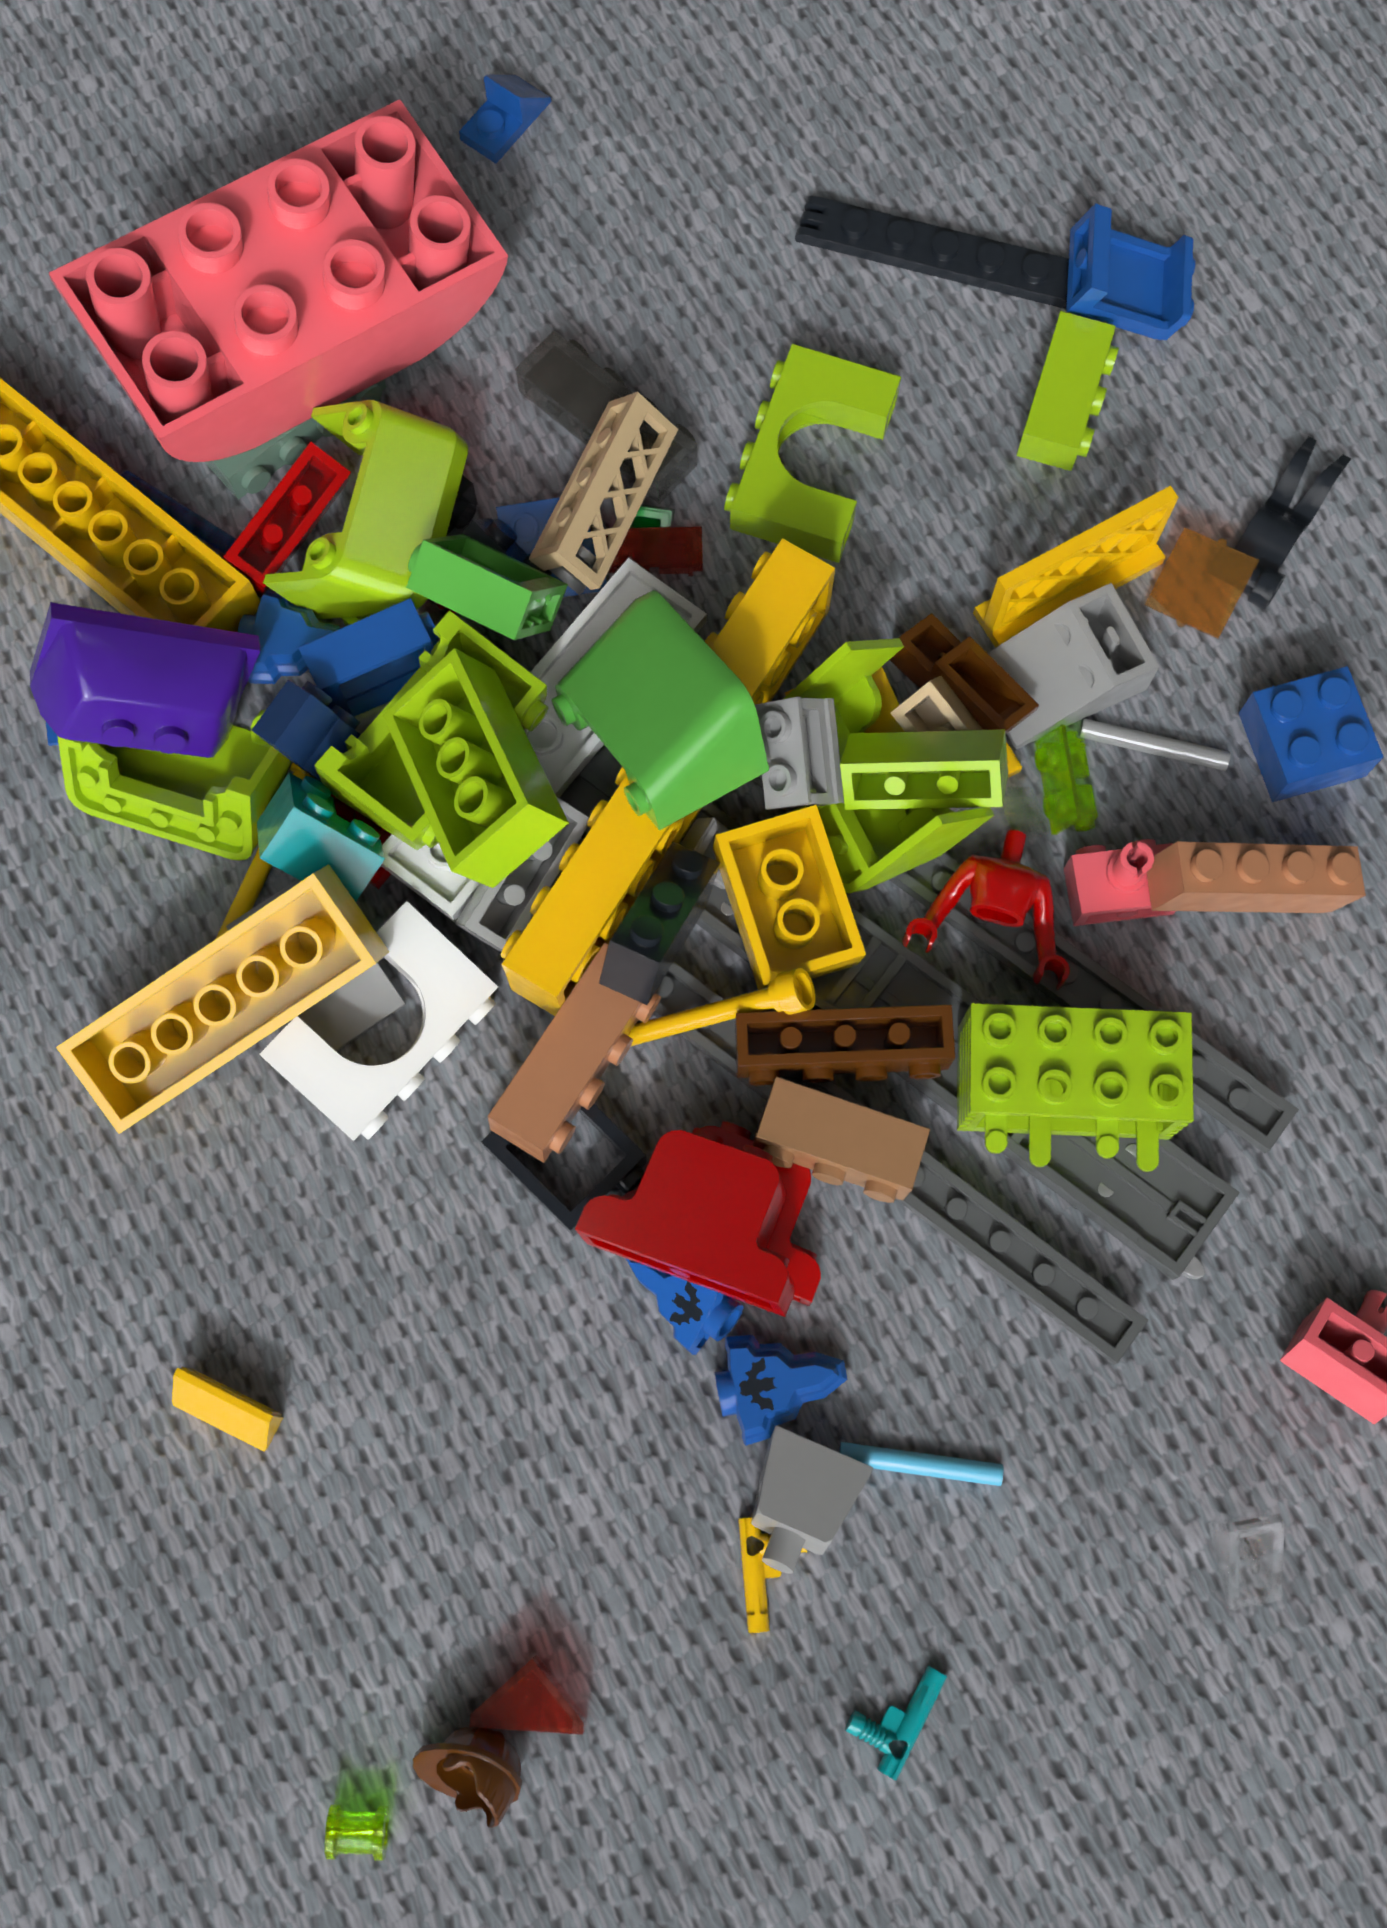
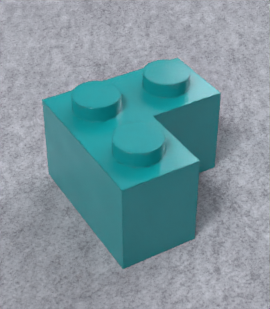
[257,772,385,902]

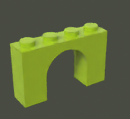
[724,344,901,563]

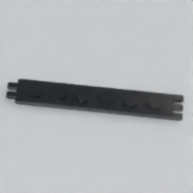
[795,196,1069,309]

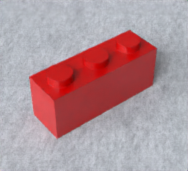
[223,442,351,598]

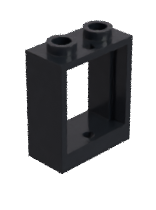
[481,1104,647,1237]

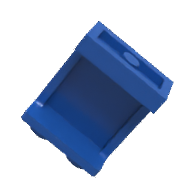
[1066,203,1196,340]

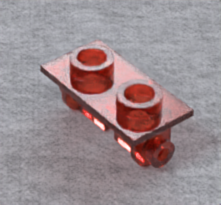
[605,527,703,577]

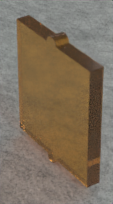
[1145,527,1259,640]

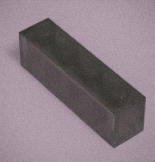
[515,330,697,504]

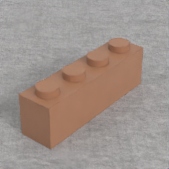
[1147,841,1366,913]
[488,943,661,1163]

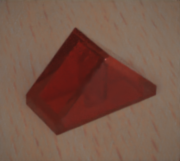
[469,1655,587,1735]

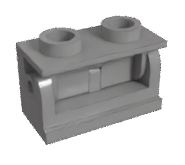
[755,697,844,810]

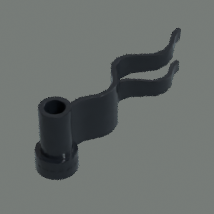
[1207,436,1351,610]

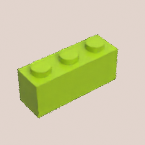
[1016,311,1119,471]
[840,729,1008,810]

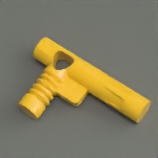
[738,1517,807,1633]

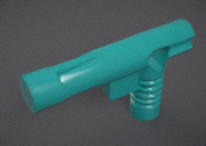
[845,1665,948,1781]

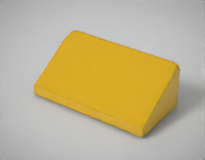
[172,1367,283,1451]

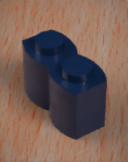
[252,680,361,783]

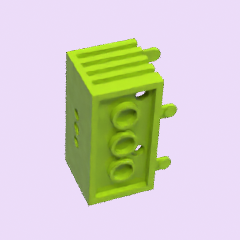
[957,1003,1194,1172]

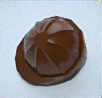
[413,1726,523,1828]

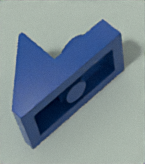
[459,74,552,164]

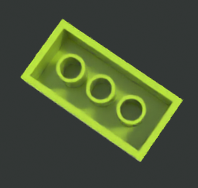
[383,648,569,888]

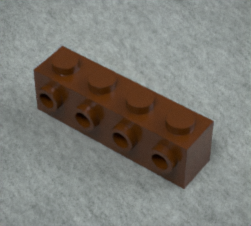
[735,1005,956,1086]

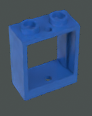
[299,598,440,717]

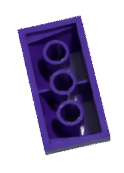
[30,602,261,758]

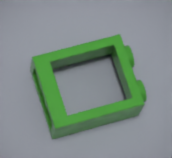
[406,534,568,640]

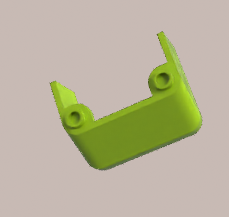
[263,400,468,619]
[783,638,994,893]

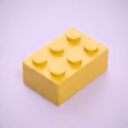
[713,804,866,990]

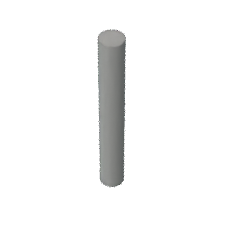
[1079,718,1231,771]

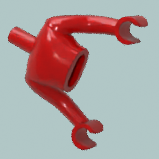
[902,830,1070,990]

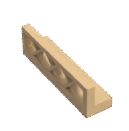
[529,392,678,590]

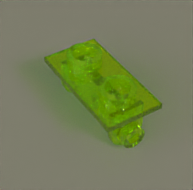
[1035,724,1098,835]

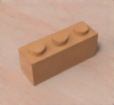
[752,1077,930,1203]

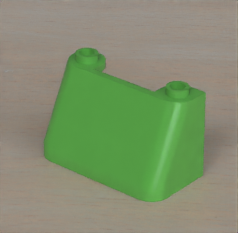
[551,590,769,831]

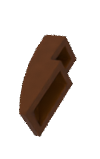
[890,613,1039,734]

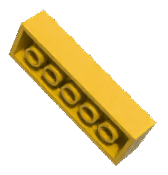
[56,864,390,1134]

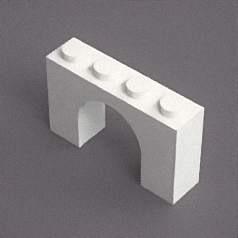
[259,901,498,1141]

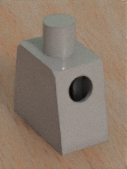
[751,1425,874,1574]

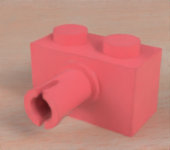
[1064,839,1176,926]
[1279,1290,1387,1424]

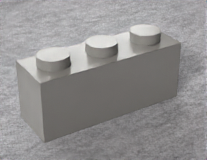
[455,796,589,952]

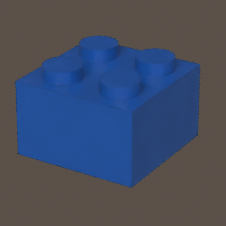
[1238,666,1384,803]

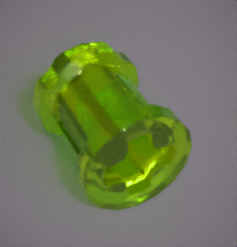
[325,1805,389,1861]

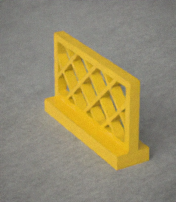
[973,485,1179,648]

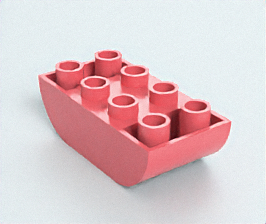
[49,99,508,462]

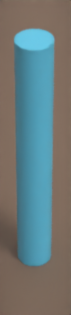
[839,1442,1004,1486]

